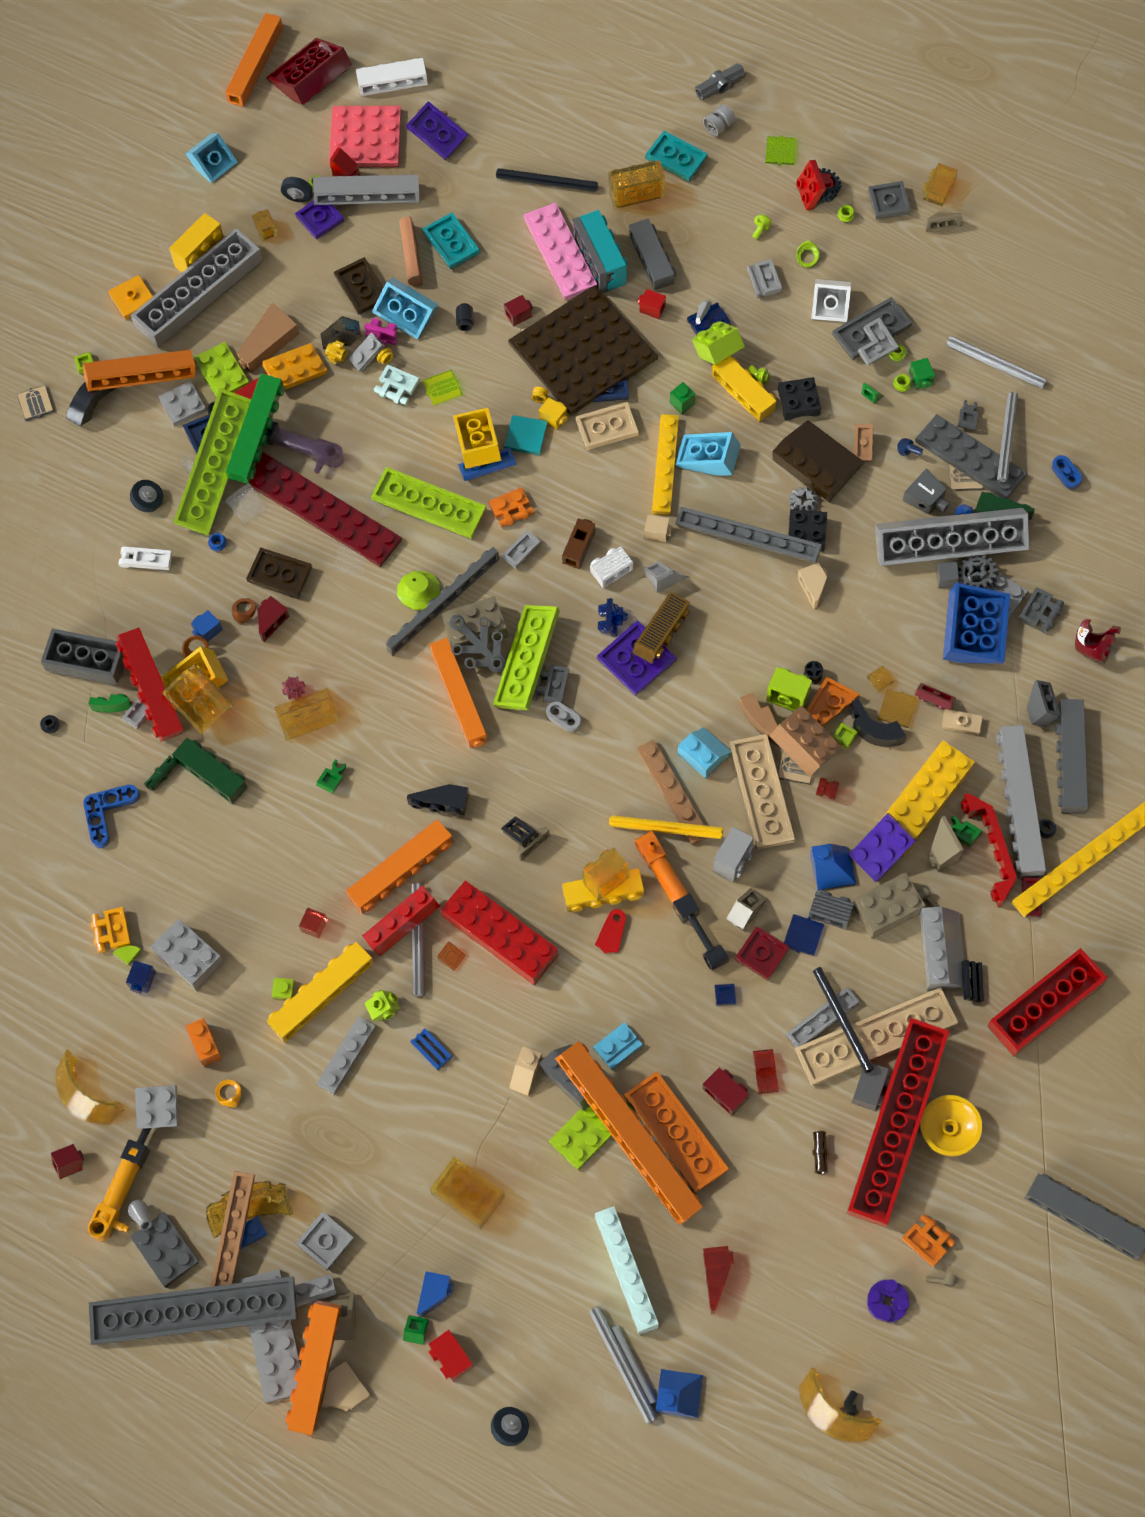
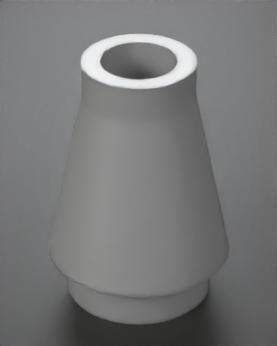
[128,1200,152,1230]

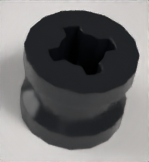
[804,661,823,684]

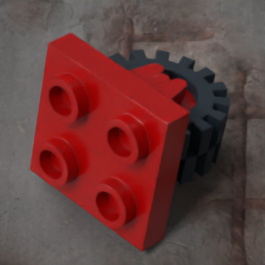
[796,160,842,210]

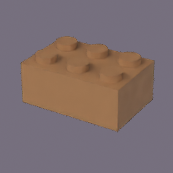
[769,706,842,777]

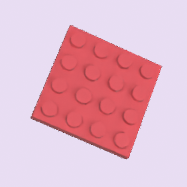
[329,106,401,167]

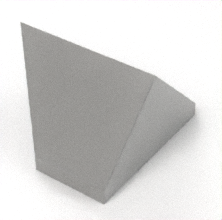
[643,561,689,593]

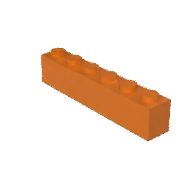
[83,350,195,391]
[346,819,453,914]
[285,1300,342,1435]

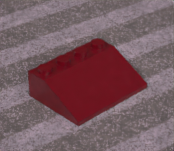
[266,38,352,105]

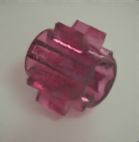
[282,676,305,700]

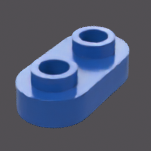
[1052,455,1082,489]

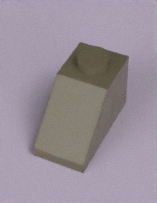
[727,888,767,929]

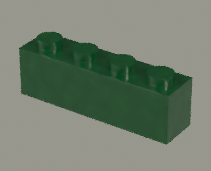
[172,738,247,805]

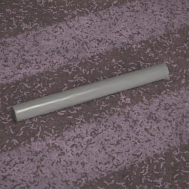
[611,1325,657,1405]

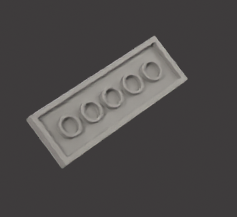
[239,1269,301,1404]

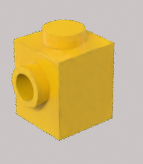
[538,398,568,430]

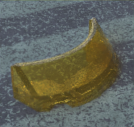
[56,1049,125,1124]
[206,1181,293,1238]
[799,1367,882,1442]

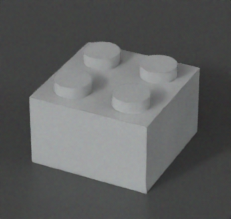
[713,827,755,882]

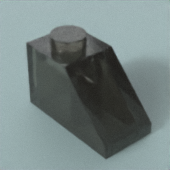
[320,316,362,350]

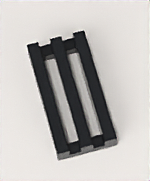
[501,816,539,848]
[962,960,984,1003]

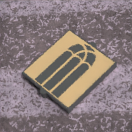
[17,385,54,421]

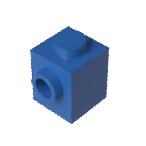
[191,610,223,642]

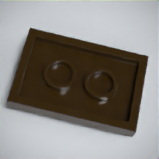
[333,257,384,315]
[246,547,312,598]

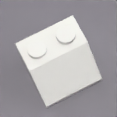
[811,279,851,322]

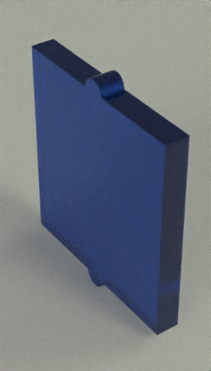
[784,914,824,956]

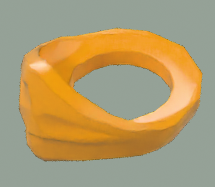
[215,1079,242,1108]

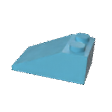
[675,432,741,476]

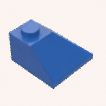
[810,844,856,891]
[656,1369,703,1418]

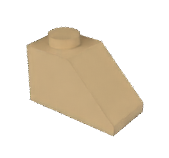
[797,562,828,609]
[509,1046,542,1096]

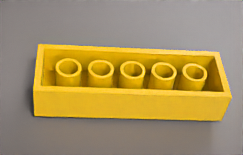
[882,740,975,856]

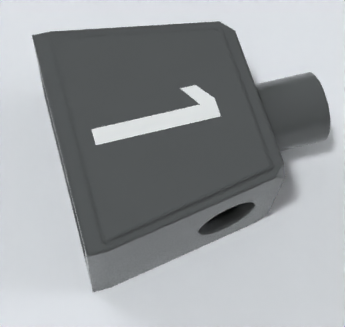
[903,468,950,514]

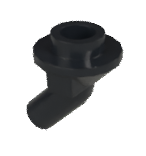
[838,1390,859,1420]

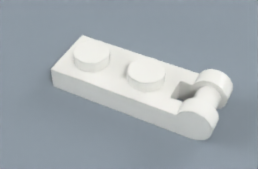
[118,547,172,570]

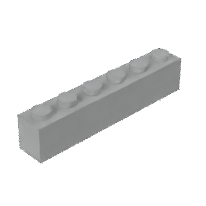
[313,174,419,205]

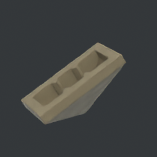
[925,212,962,232]
[518,827,550,861]

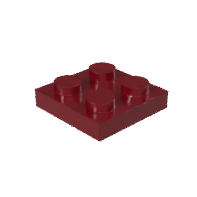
[735,926,790,981]

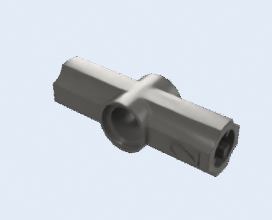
[695,63,746,100]

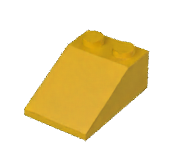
[161,646,229,710]

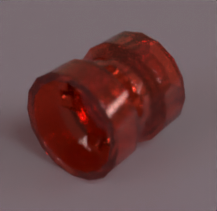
[816,777,840,800]

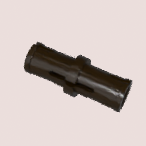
[812,1131,829,1174]

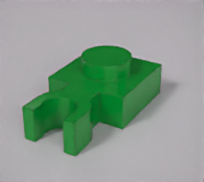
[316,759,346,794]
[950,816,982,848]

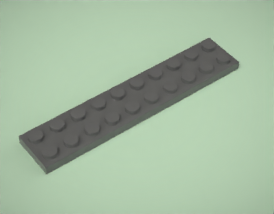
[89,1276,298,1345]

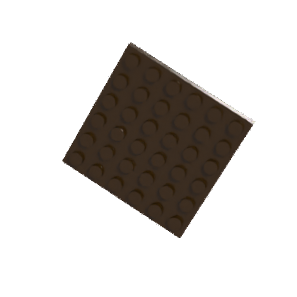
[508,285,658,415]

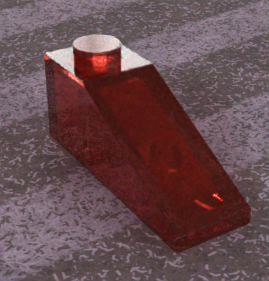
[703,1246,734,1315]

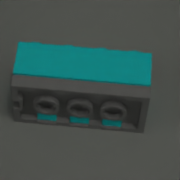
[572,209,628,293]

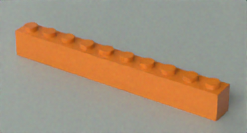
[555,1041,703,1225]

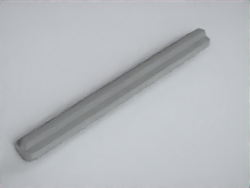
[946,336,1047,388]
[997,392,1018,483]
[412,883,424,997]
[589,1307,656,1424]

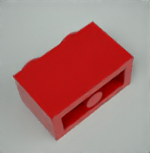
[428,1330,474,1382]

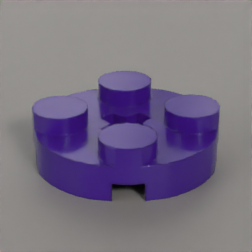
[867,1279,909,1323]

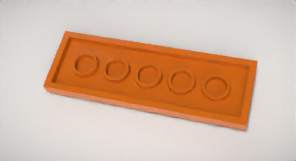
[624,1071,729,1194]

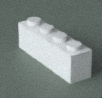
[356,58,428,96]

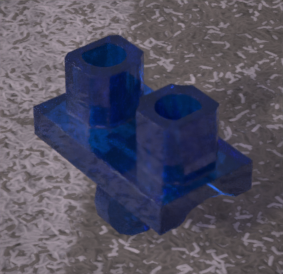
[598,598,628,637]

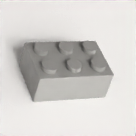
[151,919,224,991]

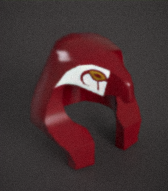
[1075,619,1121,664]

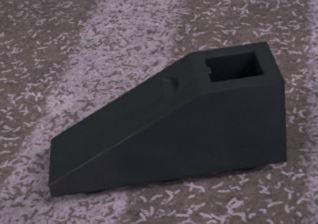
[407,784,470,816]

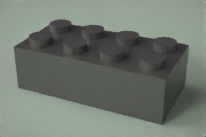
[41,628,124,685]

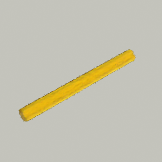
[609,815,724,839]

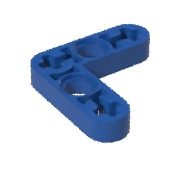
[83,785,140,848]

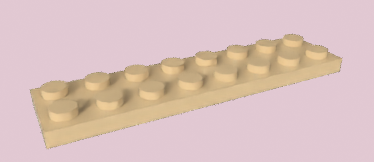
[795,987,958,1086]

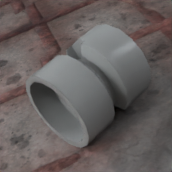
[703,104,736,137]

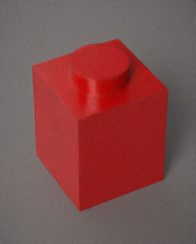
[638,289,666,319]

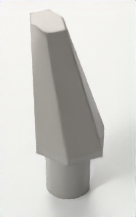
[696,300,712,324]

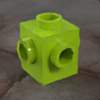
[364,990,401,1021]

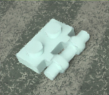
[374,365,420,405]

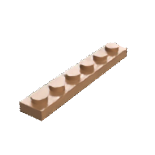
[637,739,707,845]
[210,1171,256,1287]

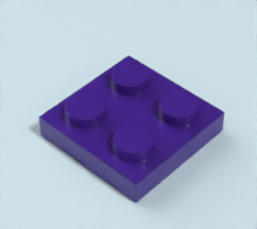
[295,201,344,240]

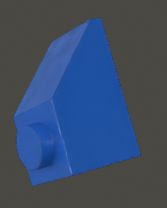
[417,1271,454,1317]

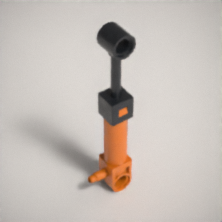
[634,831,729,971]

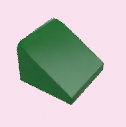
[861,382,883,404]
[403,1315,429,1345]

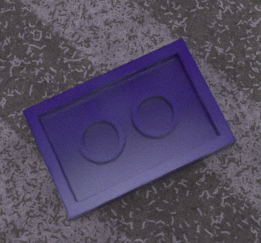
[406,101,468,161]
[848,813,917,882]

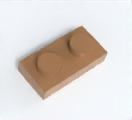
[854,424,873,462]

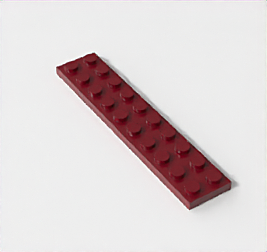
[245,451,402,567]

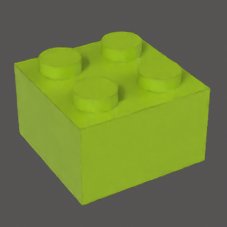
[692,322,745,365]
[766,667,812,712]

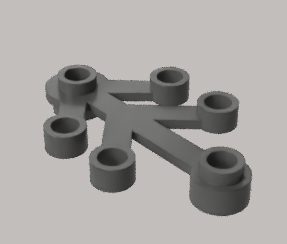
[449,614,506,672]

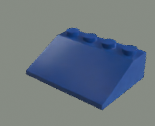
[943,582,1010,664]

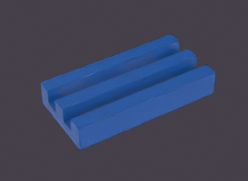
[410,1028,452,1071]

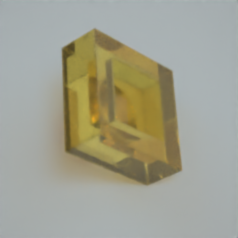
[867,666,894,693]

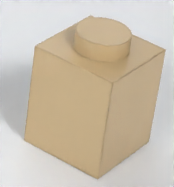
[644,515,672,543]

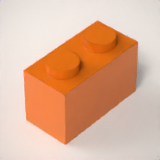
[185,1018,222,1067]

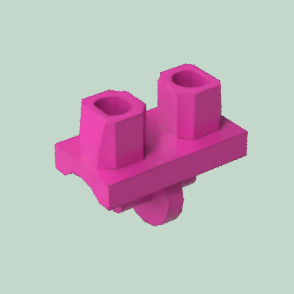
[364,318,398,346]

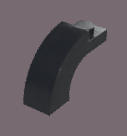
[66,382,116,427]
[849,698,906,747]

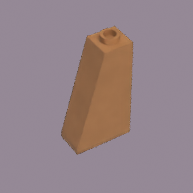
[237,303,299,373]

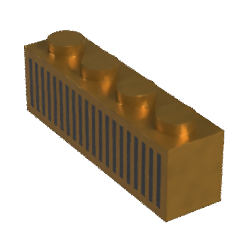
[632,591,690,664]

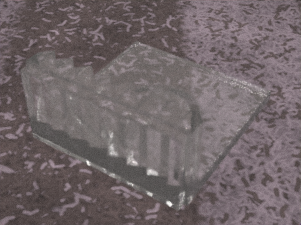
[224,484,267,525]

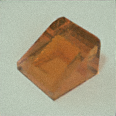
[437,941,466,971]

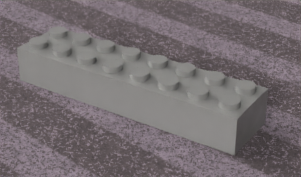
[131,228,263,348]
[875,508,1029,566]

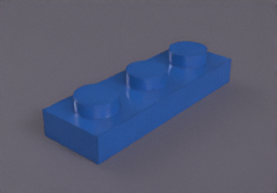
[458,447,516,481]

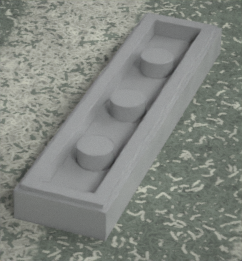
[785,987,860,1048]

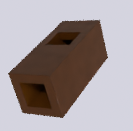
[562,518,596,569]

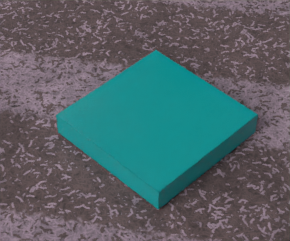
[504,415,548,455]

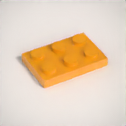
[263,343,327,390]

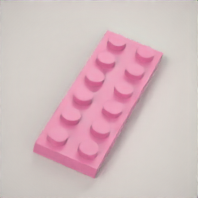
[524,202,597,300]

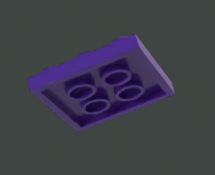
[597,620,677,696]

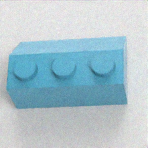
[372,277,439,339]

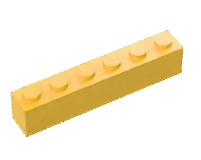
[267,942,374,1043]

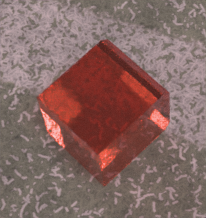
[299,908,327,939]

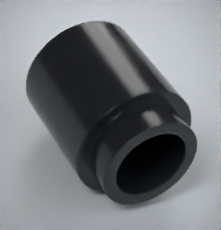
[456,303,474,331]

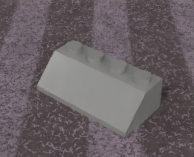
[919,907,964,991]

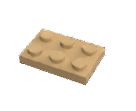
[576,402,639,450]

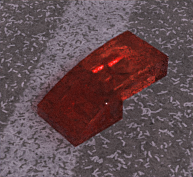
[753,1049,779,1094]

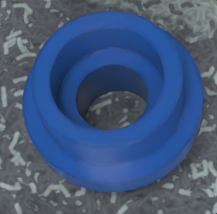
[208,533,227,551]

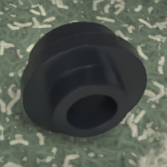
[40,715,59,734]
[1039,819,1056,838]

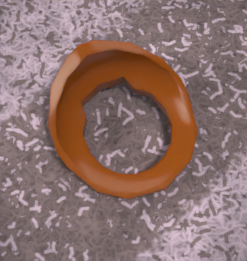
[231,598,256,624]
[182,635,209,658]

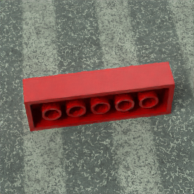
[440,880,559,985]
[987,948,1108,1057]

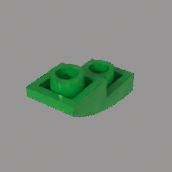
[88,694,132,713]

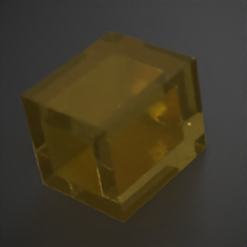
[252,209,278,241]

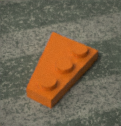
[806,677,860,727]

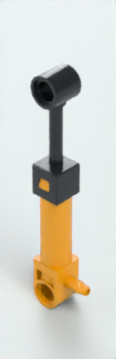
[88,1128,152,1242]

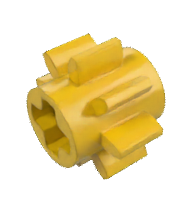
[325,340,347,364]

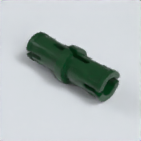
[144,755,178,792]

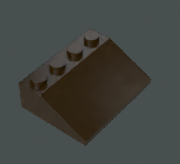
[772,420,864,502]

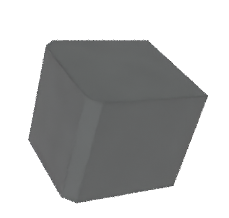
[936,562,959,588]

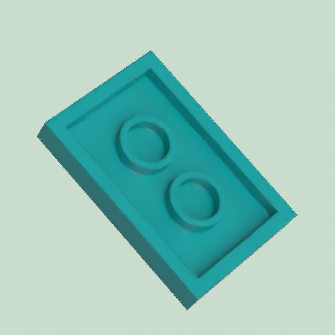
[645,131,708,182]
[422,212,480,270]

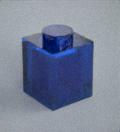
[126,961,156,994]

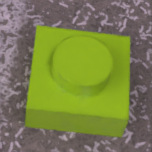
[272,978,295,1000]

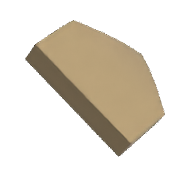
[321,1361,370,1412]

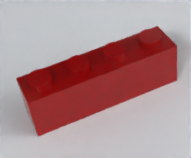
[362,885,440,956]

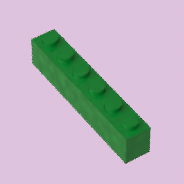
[226,373,285,484]

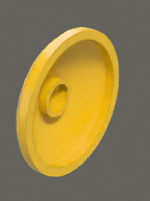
[920,1095,982,1156]

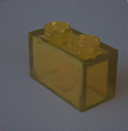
[922,163,958,207]

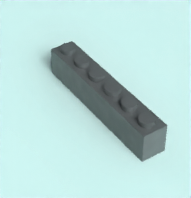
[1055,699,1088,814]
[1024,1173,1145,1261]

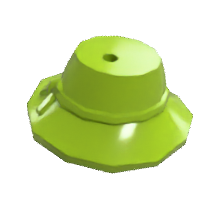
[397,571,441,610]

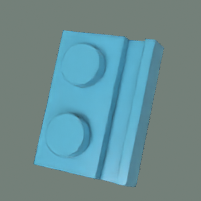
[593,1022,643,1071]

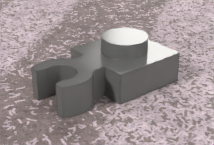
[957,400,979,430]

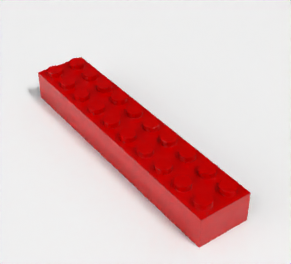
[846,1018,950,1228]

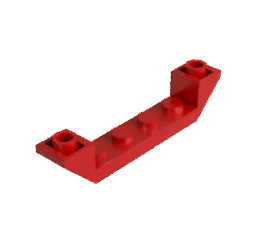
[961,793,1017,907]

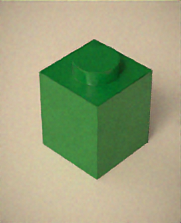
[909,357,935,390]
[670,382,696,415]

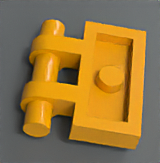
[91,906,131,953]

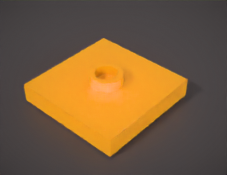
[108,275,153,320]

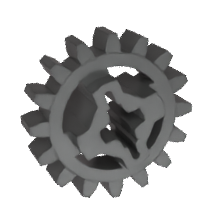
[958,555,999,589]

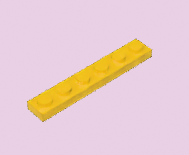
[652,414,679,515]

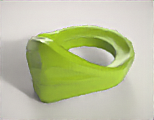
[796,241,819,268]

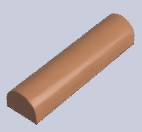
[399,216,423,286]

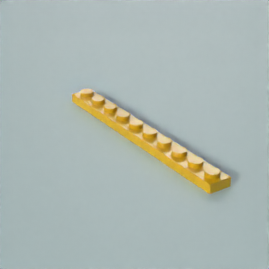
[1012,802,1145,918]

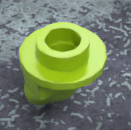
[752,214,771,240]
[748,365,770,386]

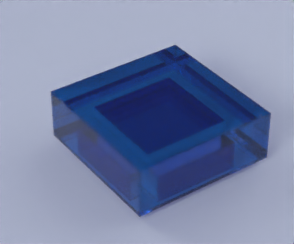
[714,984,736,1006]

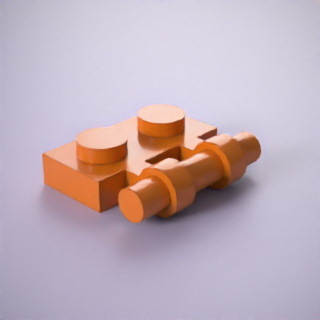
[488,487,535,527]
[901,1213,956,1268]

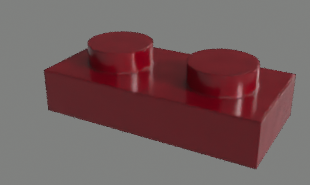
[914,683,956,710]

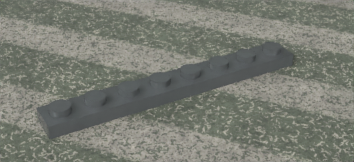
[675,507,822,564]
[386,547,499,656]

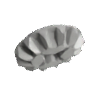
[789,486,818,511]

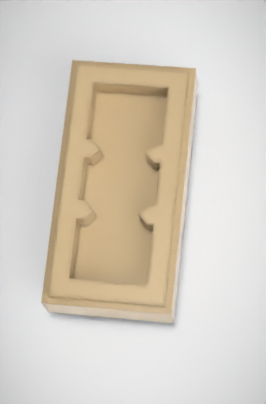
[941,709,983,736]

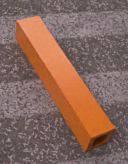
[225,13,283,107]
[429,638,487,748]

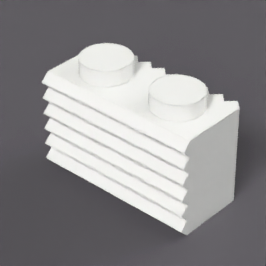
[590,546,633,589]

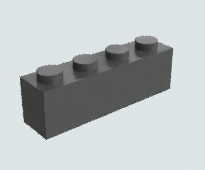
[629,218,676,291]

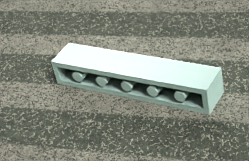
[595,1206,659,1335]

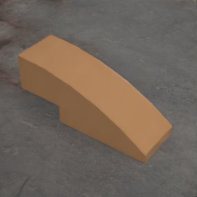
[739,692,780,747]

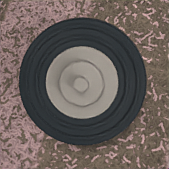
[281,177,312,202]
[130,480,163,512]
[491,1407,529,1446]

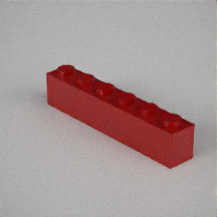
[115,627,183,742]

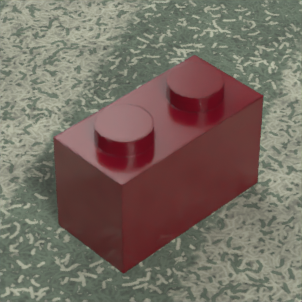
[702,1067,749,1116]

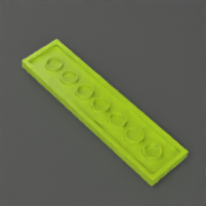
[173,388,251,536]

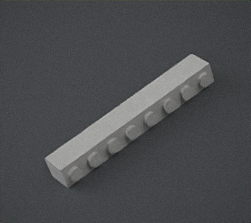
[995,725,1046,878]

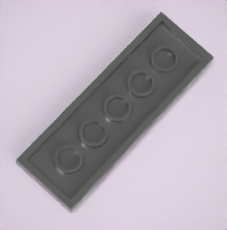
[915,414,1027,498]

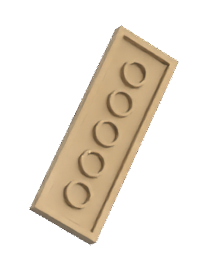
[729,734,795,850]

